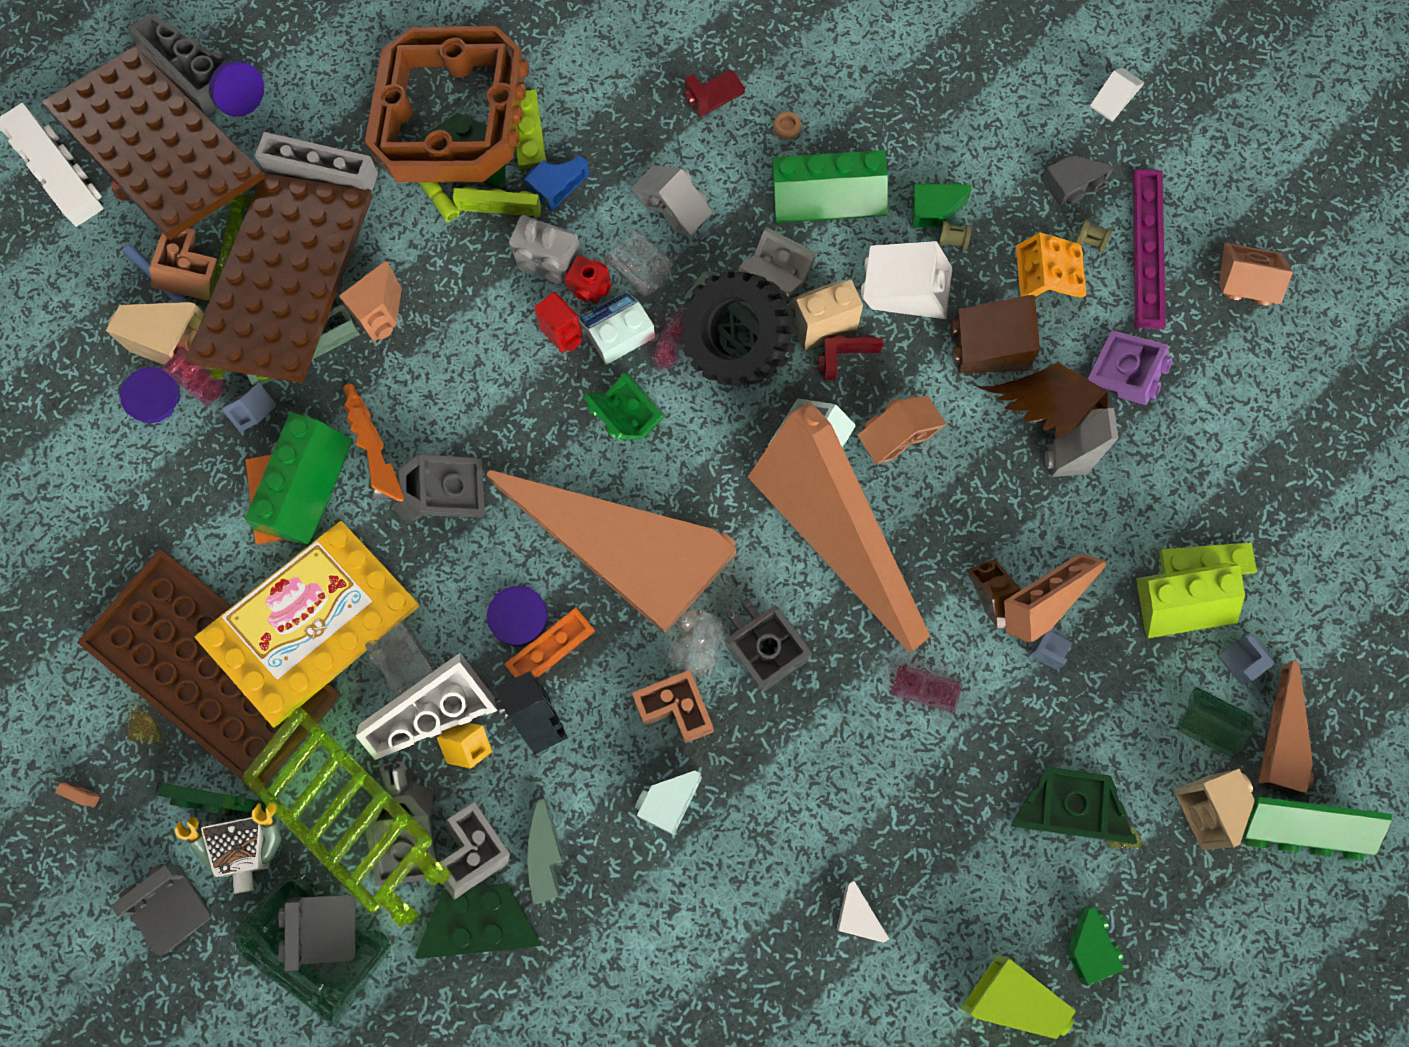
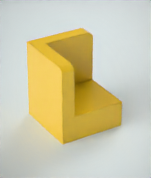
[436,723,492,769]

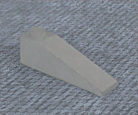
[1045,408,1119,477]

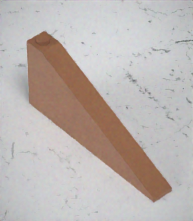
[748,402,930,653]
[486,470,736,634]

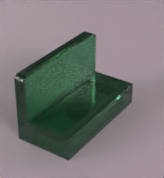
[1176,687,1253,758]

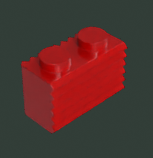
[534,292,583,352]

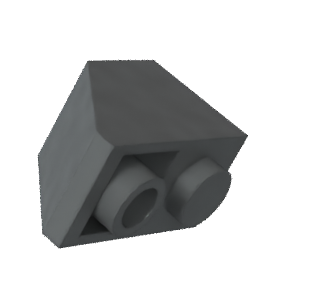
[1041,155,1113,206]

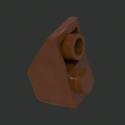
[967,559,1021,629]

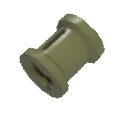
[1076,219,1113,252]
[939,221,972,250]

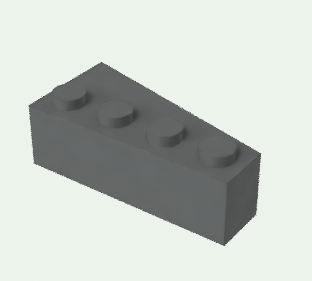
[128,13,227,117]

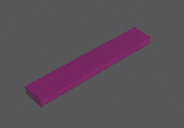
[1132,169,1166,329]

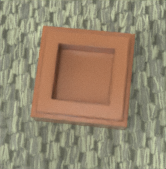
[55,782,100,807]

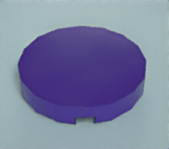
[209,60,264,117]
[120,366,181,424]
[487,586,548,647]

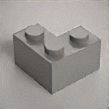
[631,165,712,236]
[437,802,510,900]

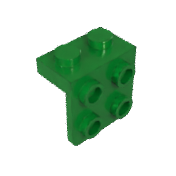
[583,373,666,440]

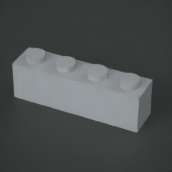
[255,132,378,193]

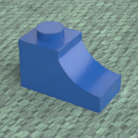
[524,155,590,211]

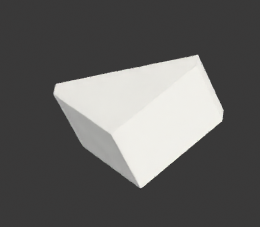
[1090,67,1145,122]
[837,881,889,943]

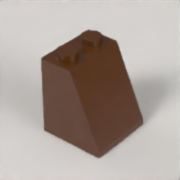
[950,295,1040,373]

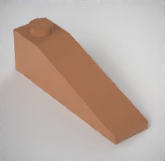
[1004,553,1106,643]
[1258,661,1314,795]

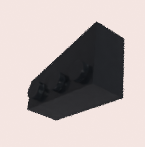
[494,671,568,755]

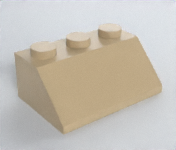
[1173,769,1255,850]

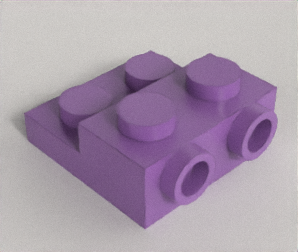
[1088,330,1172,405]

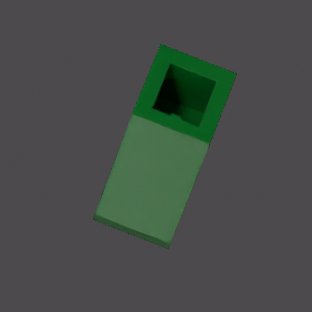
[911,182,972,227]
[1067,906,1124,986]

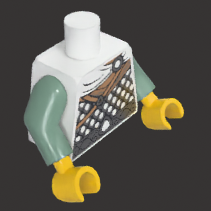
[175,803,282,894]

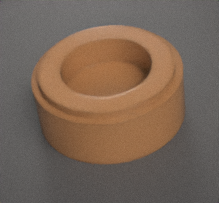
[774,112,801,140]

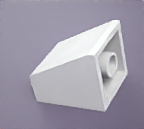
[861,241,952,319]

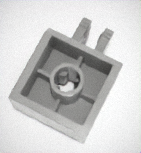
[509,215,582,284]

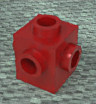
[565,255,612,304]

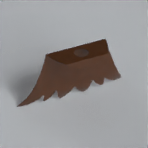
[974,362,1109,439]

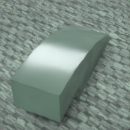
[527,799,565,905]

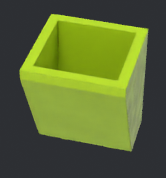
[960,955,1076,1039]

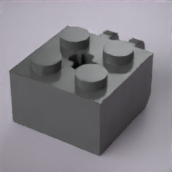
[725,598,812,694]

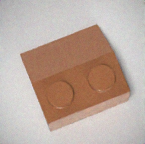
[1219,243,1293,306]
[339,261,402,342]

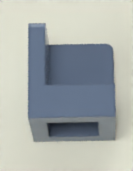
[222,383,276,432]
[1029,626,1073,670]
[1218,634,1275,685]

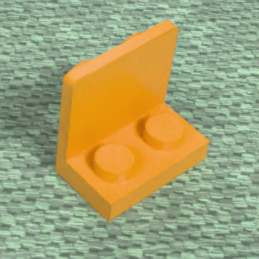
[1016,232,1086,298]

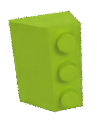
[1136,563,1245,638]

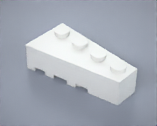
[0,103,104,227]
[356,653,497,760]

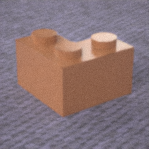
[150,228,218,301]
[857,395,947,464]
[632,670,714,744]

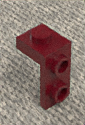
[683,70,745,118]
[818,335,883,381]

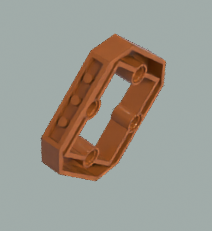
[365,26,529,182]

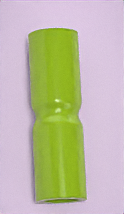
[418,182,460,222]

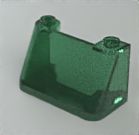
[235,870,391,1025]

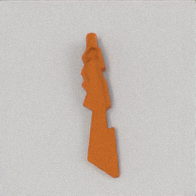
[343,384,404,502]

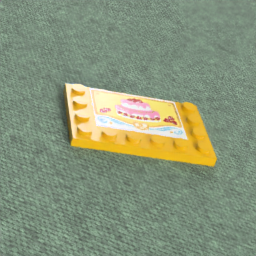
[195,521,419,728]

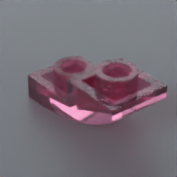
[653,308,686,373]
[162,347,227,407]
[892,665,962,714]

